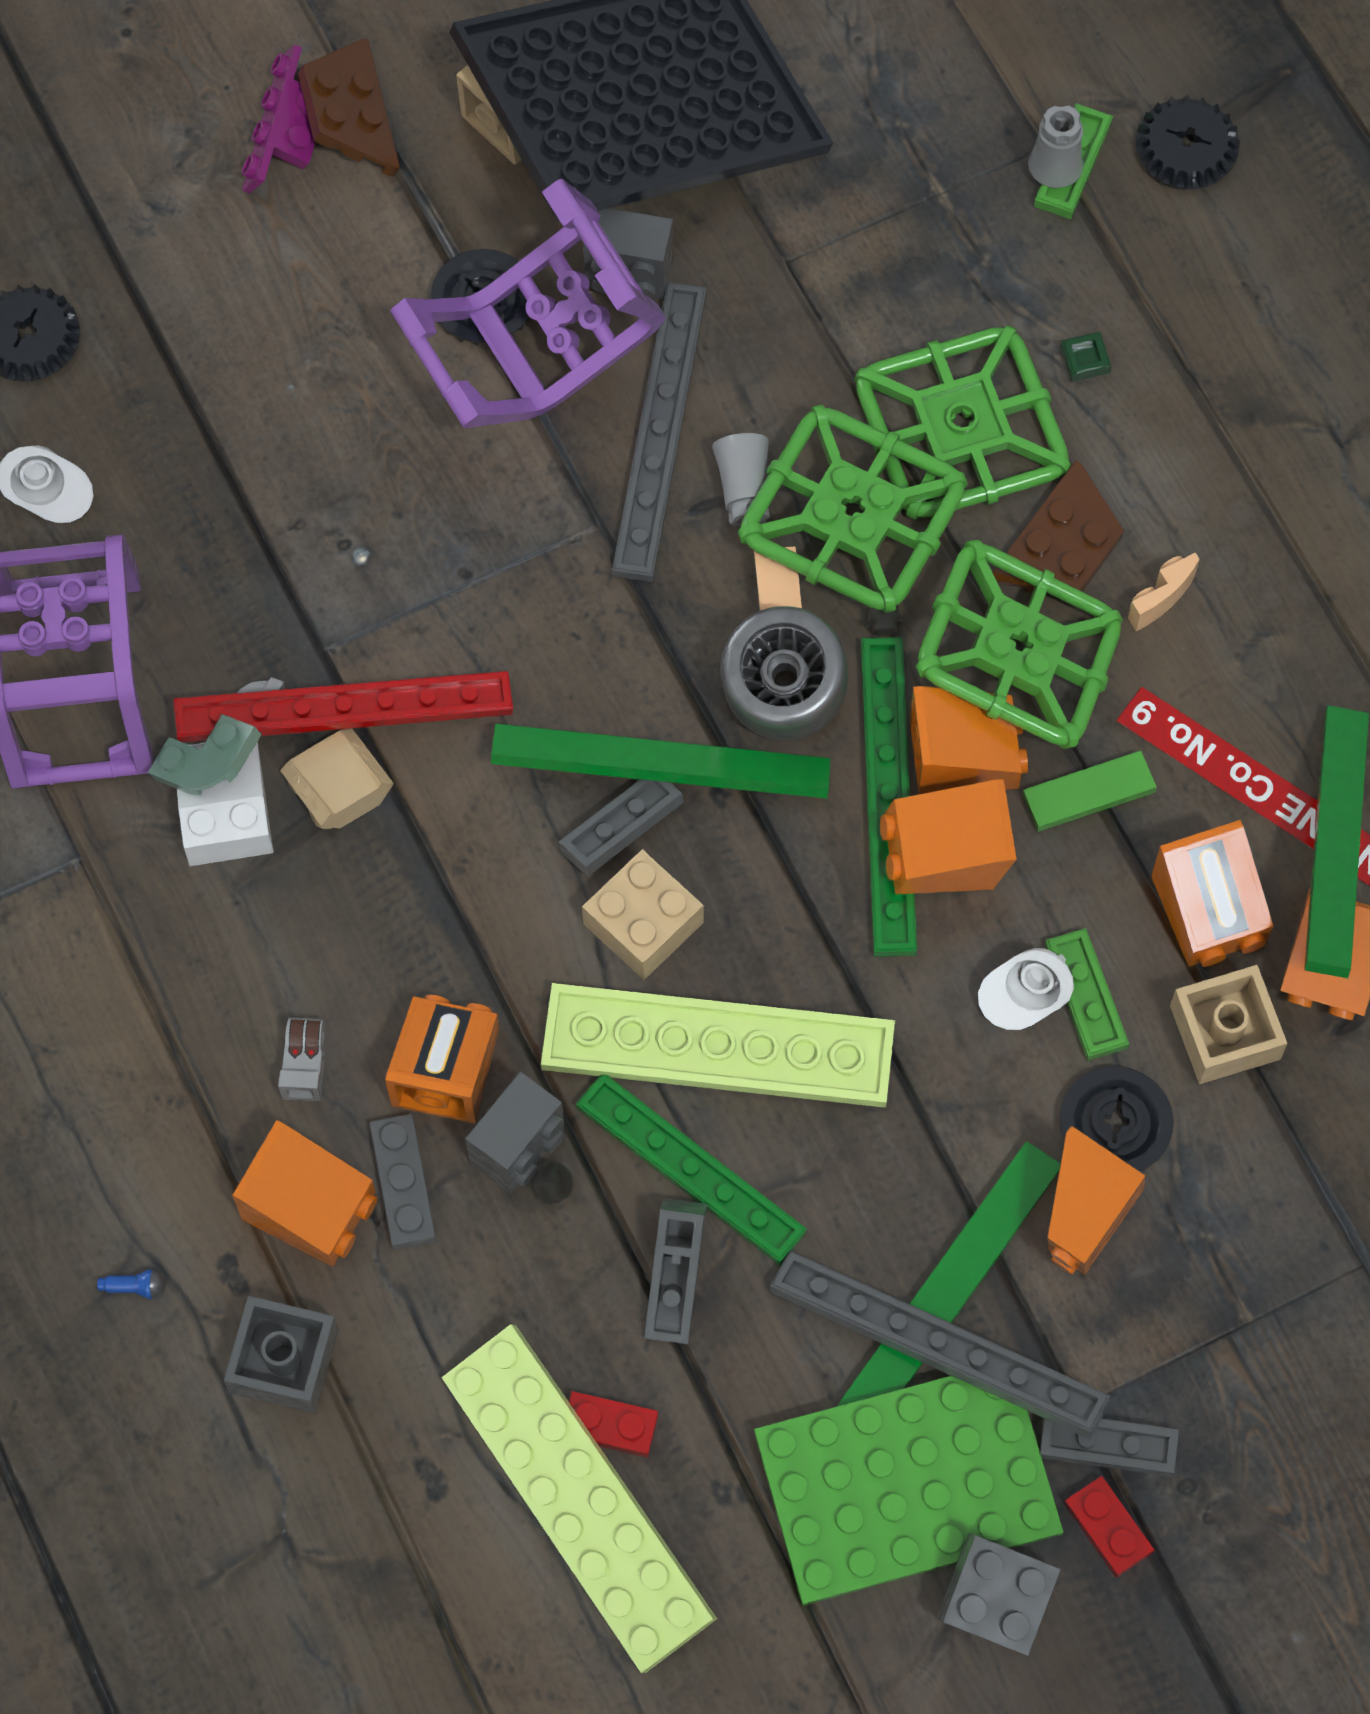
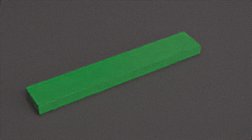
[576,1074,807,1266]

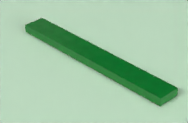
[861,637,917,957]
[1304,705,1369,979]
[491,724,831,799]
[836,1141,1061,1407]

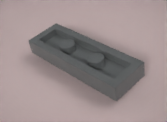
[559,779,684,877]
[370,1114,436,1250]
[1040,1418,1179,1477]

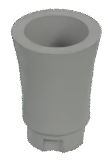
[1028,105,1084,188]
[712,433,769,527]

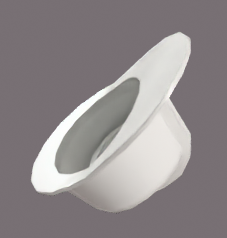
[0,445,93,523]
[978,948,1074,1030]

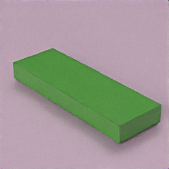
[1034,103,1113,219]
[1022,751,1157,832]
[1044,928,1129,1061]

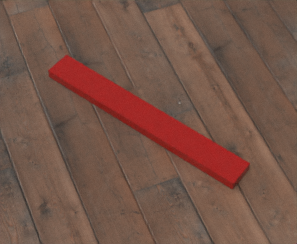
[173,671,513,743]

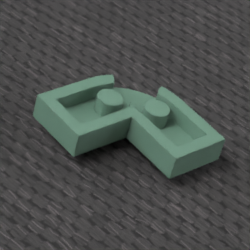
[148,714,262,795]

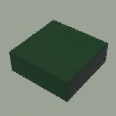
[1060,332,1112,382]

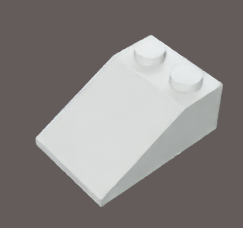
[177,742,274,866]

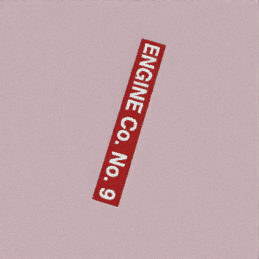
[1116,687,1370,886]

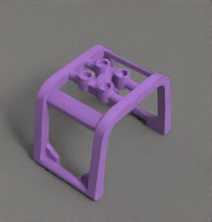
[390,179,666,429]
[0,534,154,788]

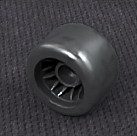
[720,606,848,741]

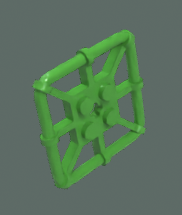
[854,325,1071,520]
[738,404,968,613]
[915,540,1123,749]

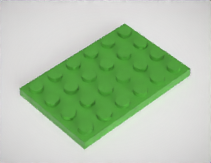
[754,1376,1064,1606]

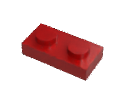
[569,1391,659,1458]
[1064,1476,1154,1578]

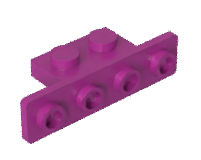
[241,44,315,194]

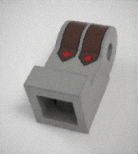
[278,1018,325,1101]

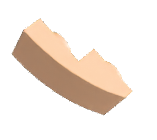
[754,546,802,611]
[1128,553,1199,631]

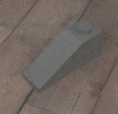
[644,1198,708,1344]

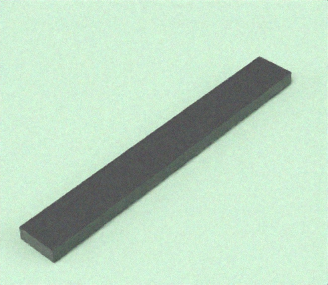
[612,282,707,582]
[770,1251,1110,1439]

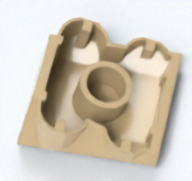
[280,728,394,829]

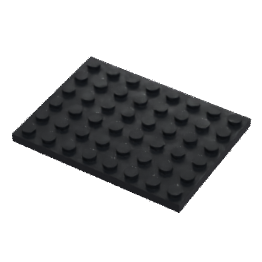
[449,0,833,221]

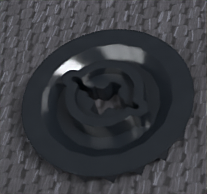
[1136,94,1240,189]
[431,249,531,346]
[0,284,80,382]
[1060,1066,1174,1172]

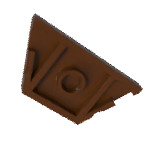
[298,39,400,176]
[992,460,1124,593]

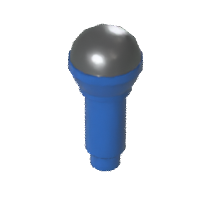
[97,1269,166,1300]

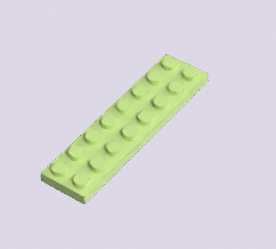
[541,983,895,1108]
[441,1324,717,1673]

